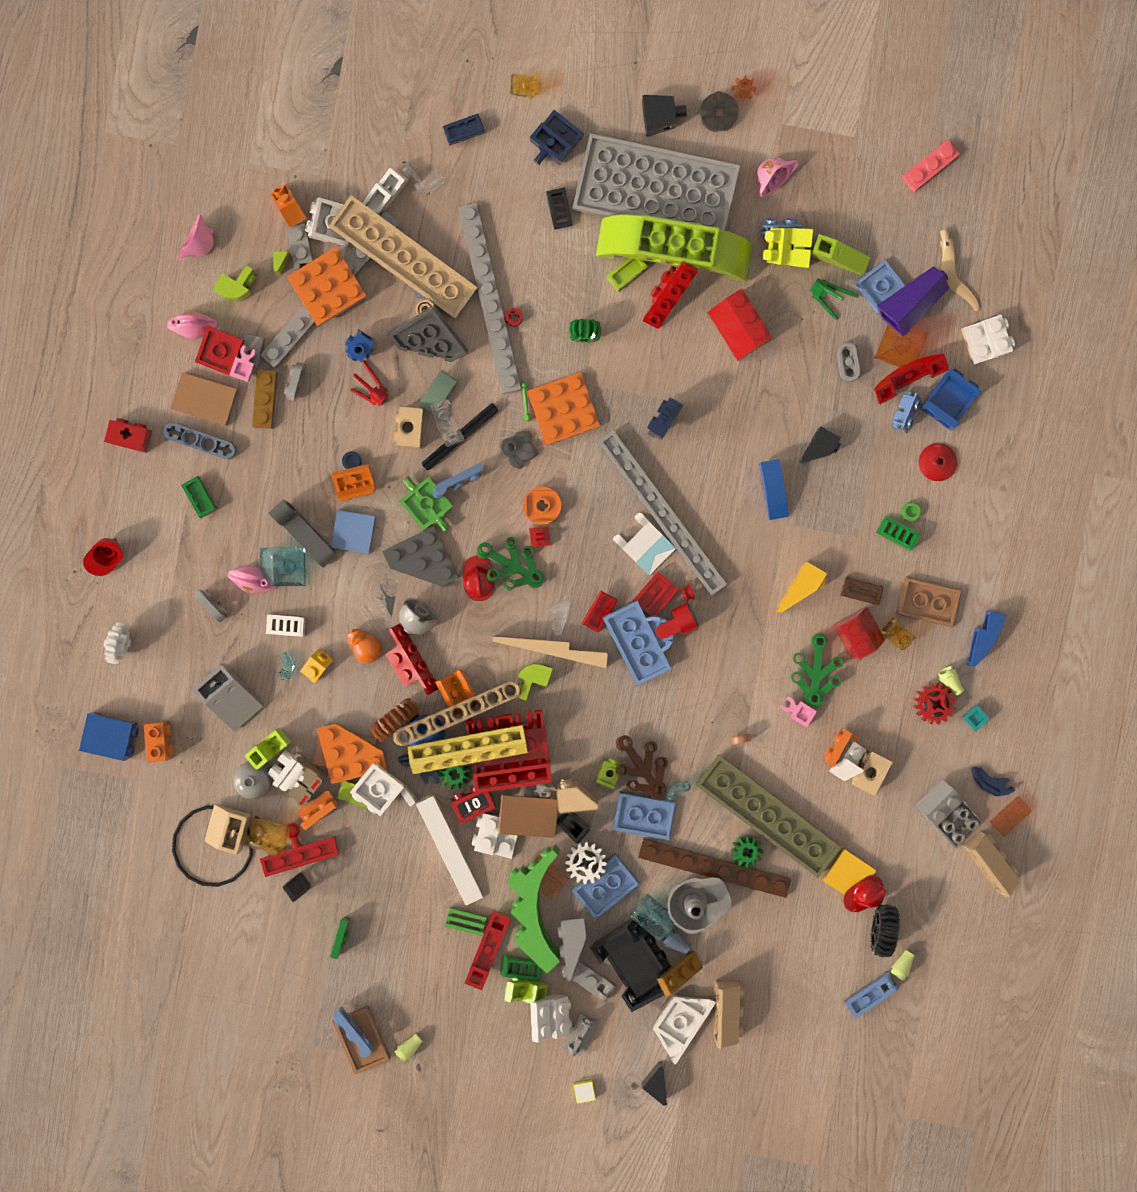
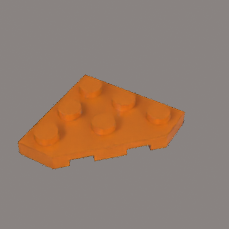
[317,723,388,784]

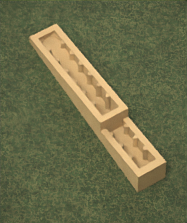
[493,636,608,668]

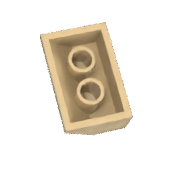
[557,778,598,813]
[963,832,1020,898]
[714,980,744,1048]

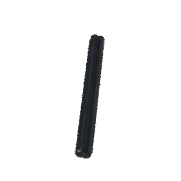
[421,403,498,471]

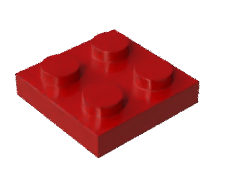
[195,326,245,376]

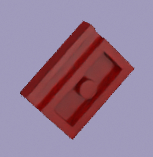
[633,571,679,616]

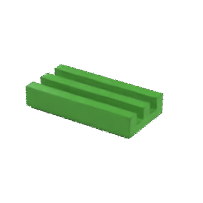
[445,907,487,936]

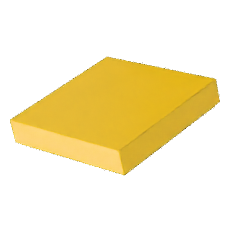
[823,848,876,895]

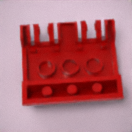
[465,709,552,793]

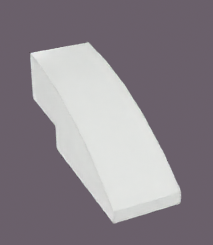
[363,168,409,216]

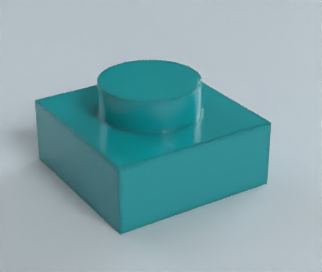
[962,704,990,732]

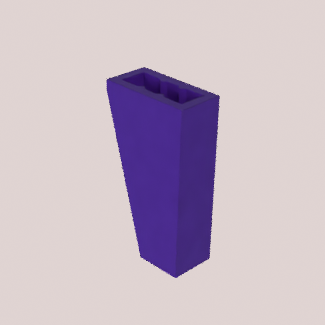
[877,266,949,336]

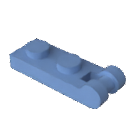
[433,463,484,499]
[844,972,899,1018]
[333,1006,373,1058]

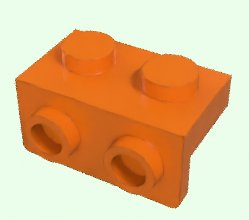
[331,464,375,501]
[435,669,478,716]
[144,721,174,763]
[824,728,859,767]

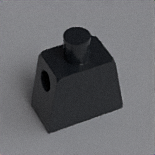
[642,95,687,137]

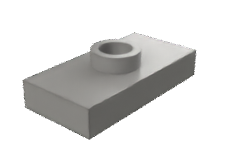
[240,334,265,376]

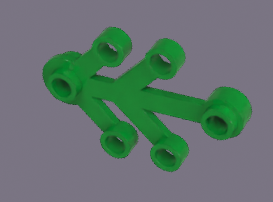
[476,537,545,591]
[791,633,843,708]

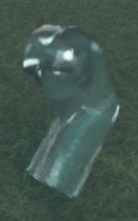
[278,651,295,681]
[666,782,691,801]

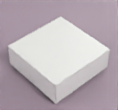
[400,785,417,806]

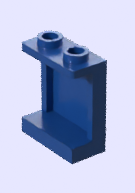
[920,369,982,431]
[79,712,139,761]

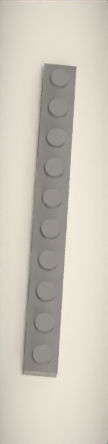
[458,203,521,394]
[260,211,400,369]
[598,430,727,596]

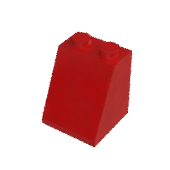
[833,606,885,660]

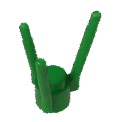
[810,278,858,320]

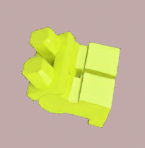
[763,227,813,268]

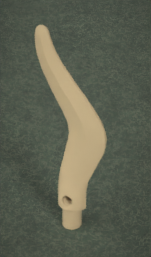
[940,229,979,311]

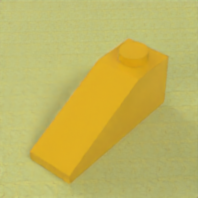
[775,562,827,613]

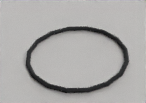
[172,805,253,887]

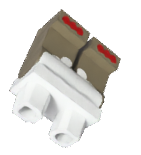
[267,750,328,808]

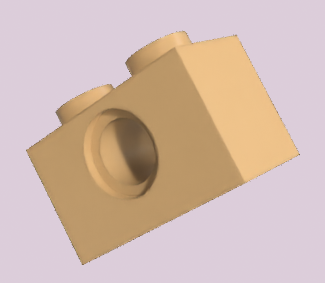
[394,407,425,449]
[851,750,893,796]

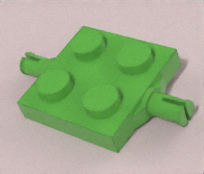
[399,476,453,531]

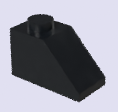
[800,426,841,463]

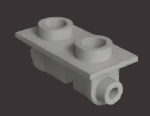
[563,1013,598,1056]

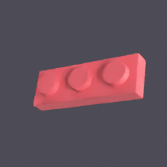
[902,140,960,192]

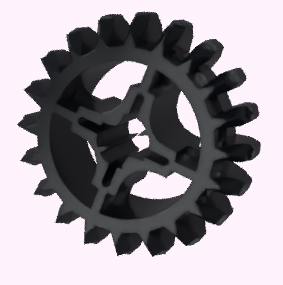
[870,904,900,958]

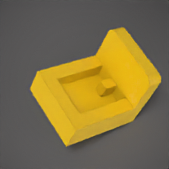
[300,649,333,683]

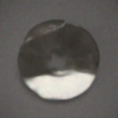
[700,91,739,132]

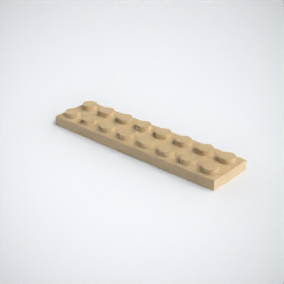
[328,195,477,319]

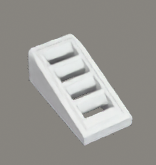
[266,615,306,637]

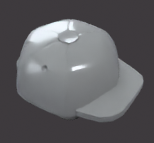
[667,877,732,934]

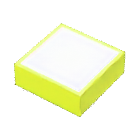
[573,1080,596,1104]

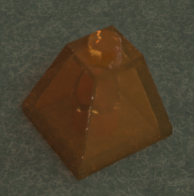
[874,324,928,368]

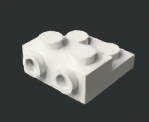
[305,197,349,246]
[961,315,1015,365]
[350,761,405,816]
[472,812,517,859]
[531,994,572,1042]

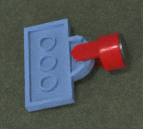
[603,600,699,686]

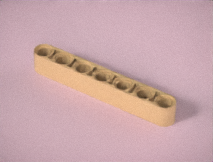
[393,682,520,746]

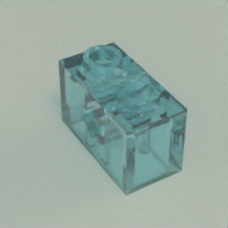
[630,893,674,941]

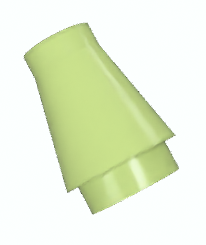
[938,666,964,696]
[890,950,915,981]
[395,1033,423,1063]

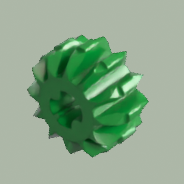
[569,318,601,343]
[439,765,471,790]
[730,834,764,868]

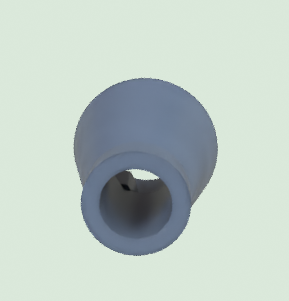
[661,929,691,954]

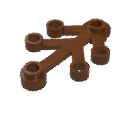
[616,735,668,799]

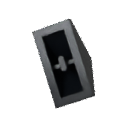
[556,812,590,845]
[642,1061,667,1106]

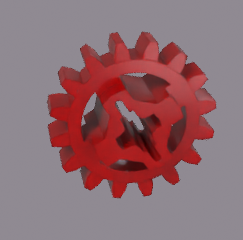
[913,683,957,725]

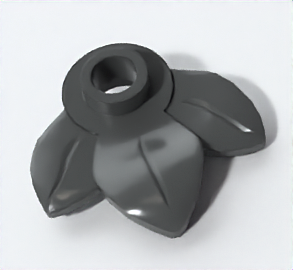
[500,431,538,469]

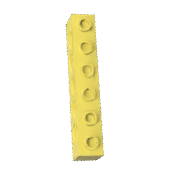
[408,725,528,774]

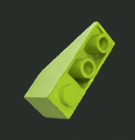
[810,234,870,276]

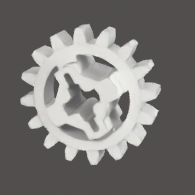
[104,622,131,664]
[565,842,607,884]

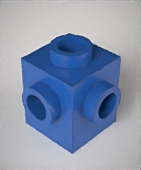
[344,329,375,362]

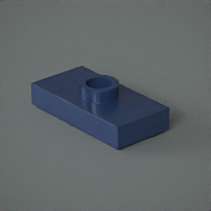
[442,113,485,146]

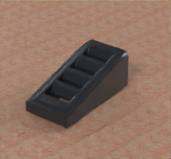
[545,187,573,230]
[282,872,311,902]

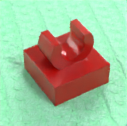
[529,526,551,548]

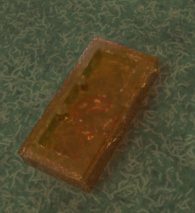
[989,796,1032,837]

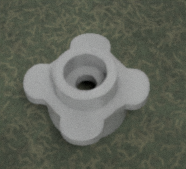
[533,783,556,798]

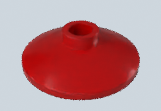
[919,443,957,481]

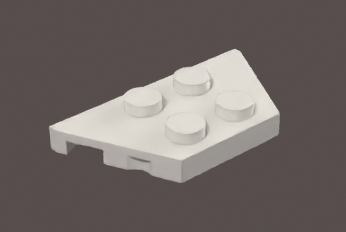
[653,995,716,1065]

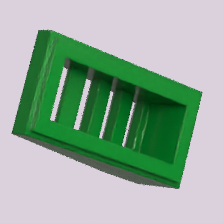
[876,516,921,551]
[500,955,542,981]

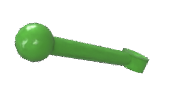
[520,382,531,421]

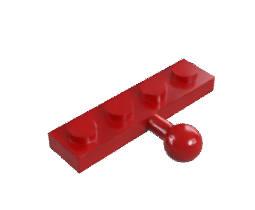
[260,823,340,877]

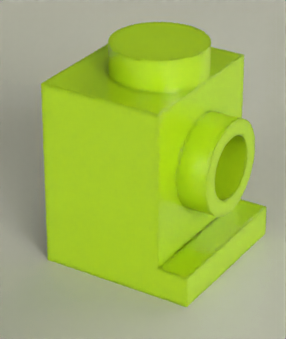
[596,758,622,790]

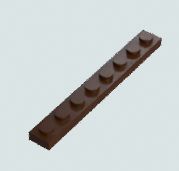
[638,838,791,898]

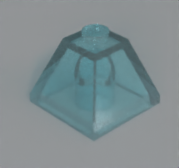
[260,547,306,586]

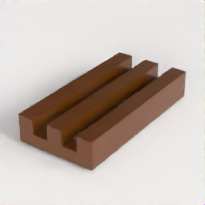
[841,577,884,605]

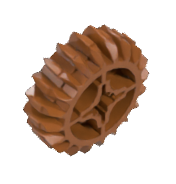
[370,698,419,742]

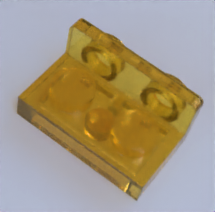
[244,816,290,855]

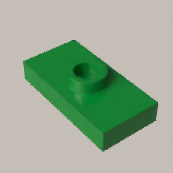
[181,476,218,519]
[330,917,350,959]

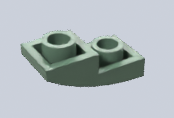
[419,370,457,415]

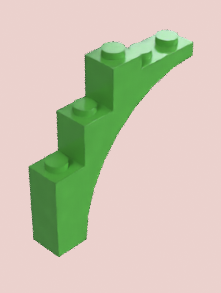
[507,845,561,973]

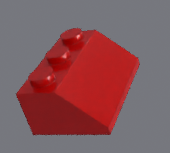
[707,288,772,361]

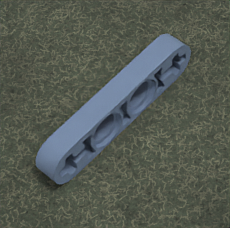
[163,423,237,460]

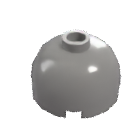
[399,598,438,635]
[233,761,272,799]

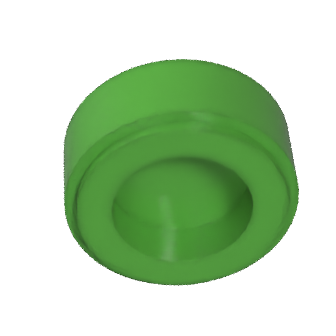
[901,502,921,521]

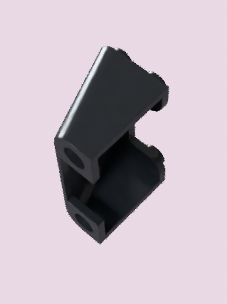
[590,916,672,1012]

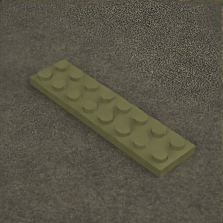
[695,754,841,878]

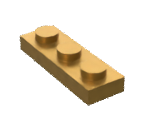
[252,369,277,429]
[657,951,703,997]

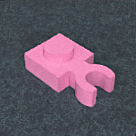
[230,345,257,382]
[780,697,817,728]

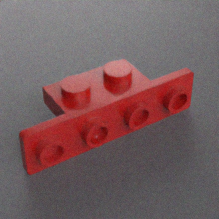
[643,261,698,329]
[385,623,438,695]

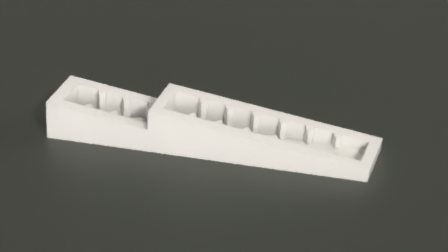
[416,794,483,906]

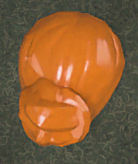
[347,628,382,663]

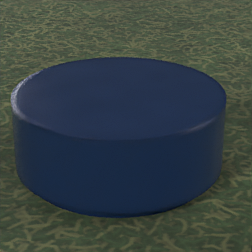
[342,451,362,469]

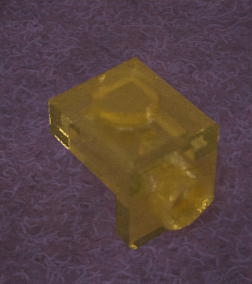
[510,73,541,98]
[880,618,916,651]

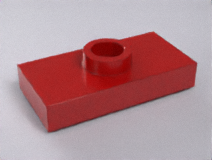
[582,590,618,633]

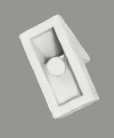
[829,739,867,781]

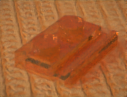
[527,854,569,901]

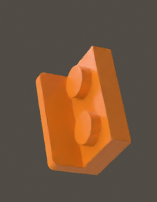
[297,790,339,830]

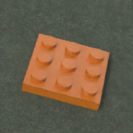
[287,247,367,327]
[527,372,600,446]

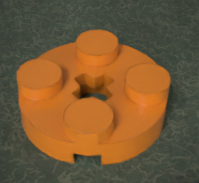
[523,486,562,525]

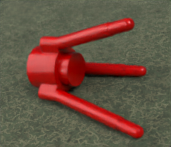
[350,361,389,407]

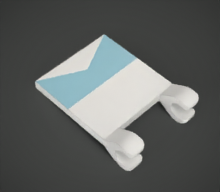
[613,513,676,575]

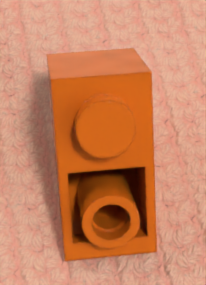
[270,184,306,228]

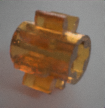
[732,75,756,102]

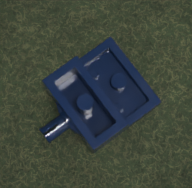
[530,110,584,165]
[647,397,683,440]

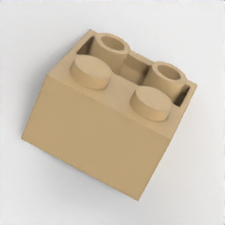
[204,804,252,855]

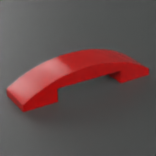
[874,354,949,404]
[464,911,511,990]

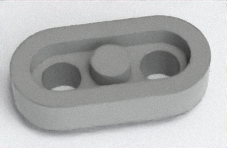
[837,343,860,382]
[284,362,306,401]
[194,589,226,623]

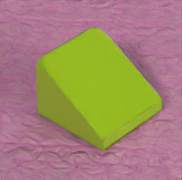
[273,251,291,275]

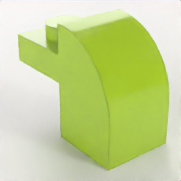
[213,265,256,302]
[517,663,553,700]
[245,727,291,770]
[504,978,548,1004]

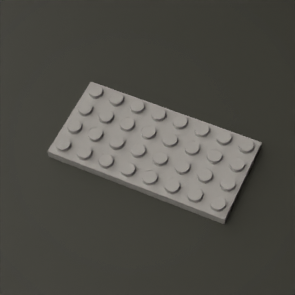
[573,133,740,231]

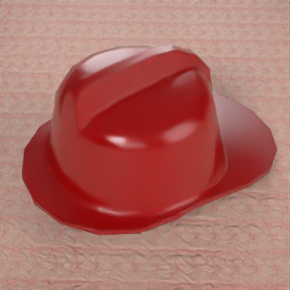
[83,538,123,576]
[462,556,495,602]
[843,875,886,913]

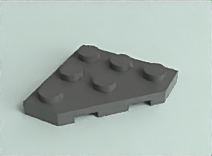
[388,305,468,362]
[382,526,459,586]

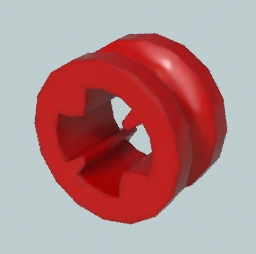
[505,308,523,327]
[680,584,695,603]

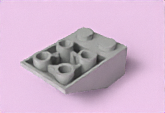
[192,663,264,732]
[915,780,983,849]
[558,918,587,982]

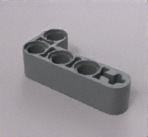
[269,500,338,568]

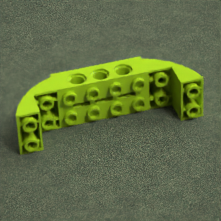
[596,215,753,283]

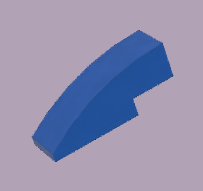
[759,459,788,520]
[967,611,1006,667]

